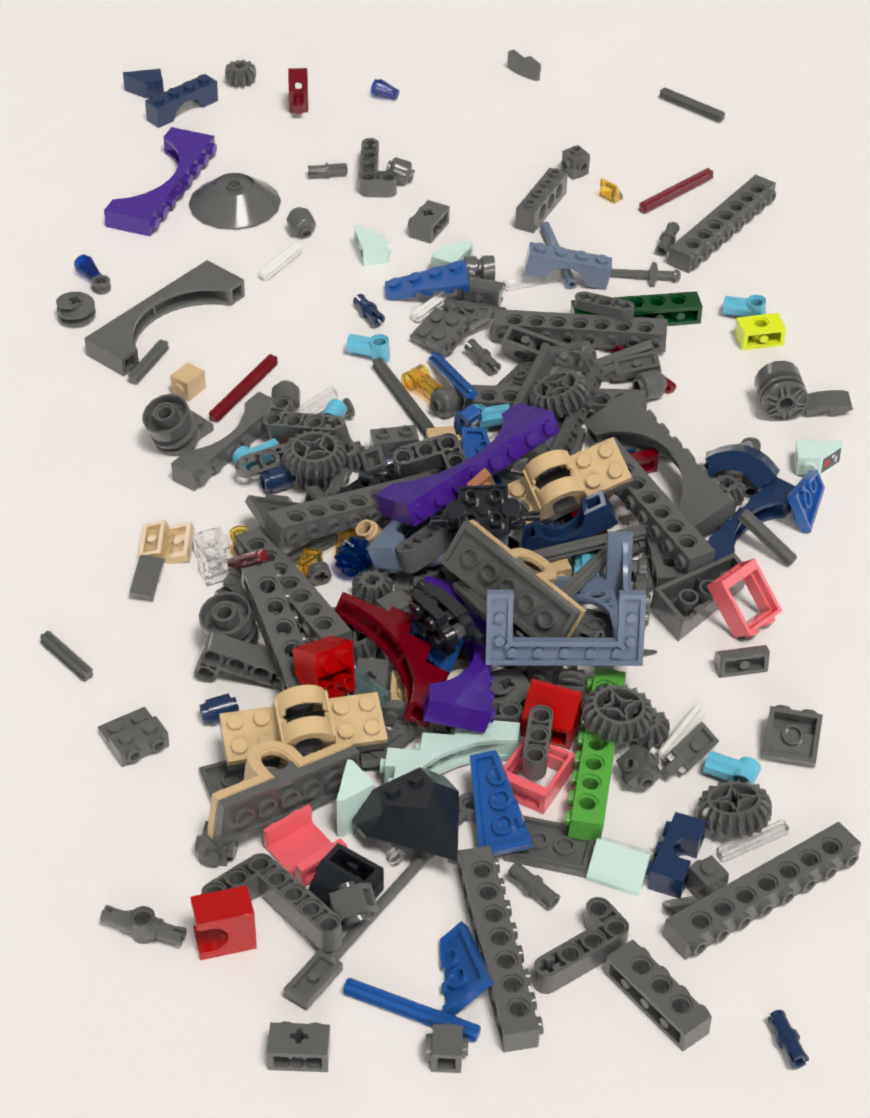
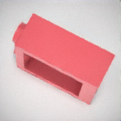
[707,559,782,638]
[504,736,574,814]

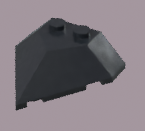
[352,767,459,865]

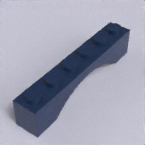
[707,477,795,561]

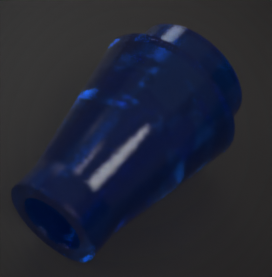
[370,79,400,100]
[74,254,102,280]

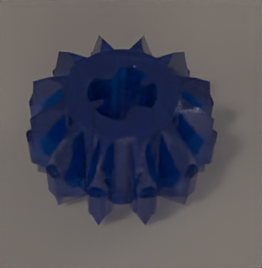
[334,536,373,578]

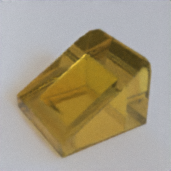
[599,178,623,204]
[298,547,323,579]

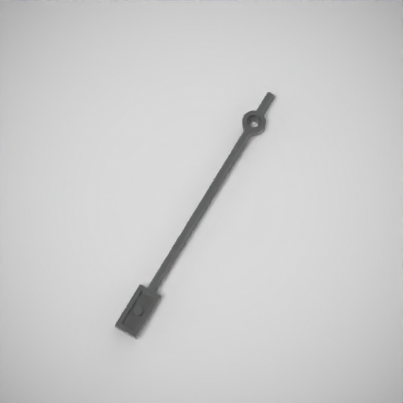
[284,792,476,1009]

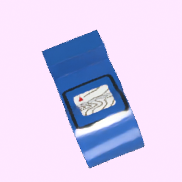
[454,405,482,447]

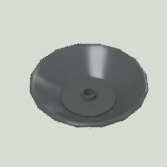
[189,173,281,230]

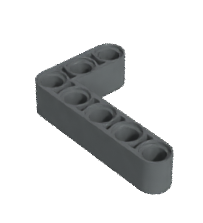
[393,433,467,477]
[201,853,344,952]

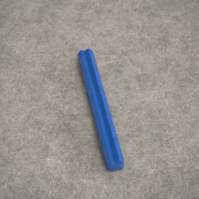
[428,352,478,401]
[343,978,481,1042]

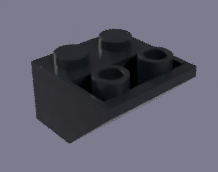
[308,843,384,923]

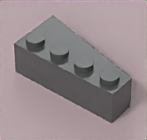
[650,553,745,642]

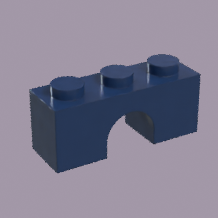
[646,812,707,898]

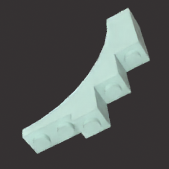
[380,720,520,784]

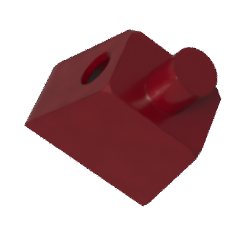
[288,68,309,114]

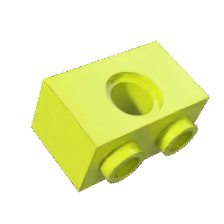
[735,313,786,350]

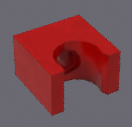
[190,885,257,961]

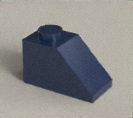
[123,69,164,99]

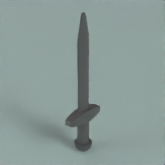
[610,262,681,287]

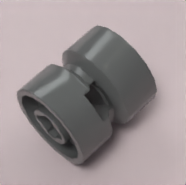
[464,255,496,281]

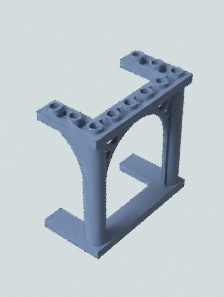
[485,531,646,666]

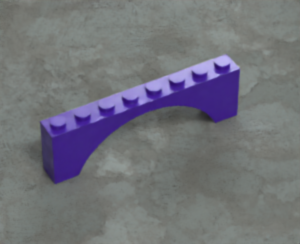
[104,127,217,237]
[375,403,560,526]
[423,576,496,733]

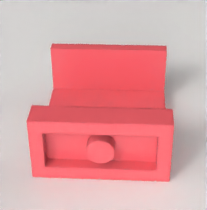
[263,804,347,887]

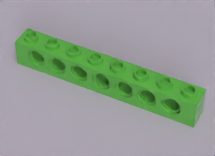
[564,667,626,842]

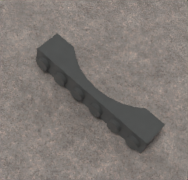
[171,392,274,492]

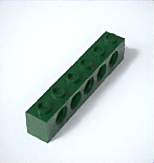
[570,291,703,326]

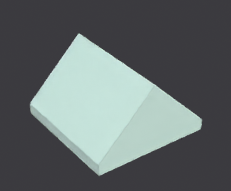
[336,759,375,837]
[586,837,656,897]

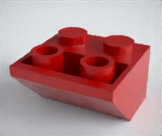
[293,636,356,698]
[520,678,583,750]

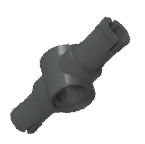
[100,905,187,946]

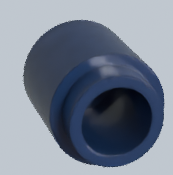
[259,465,296,493]
[199,693,239,725]

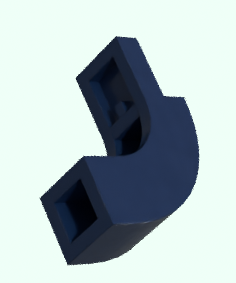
[703,444,780,490]

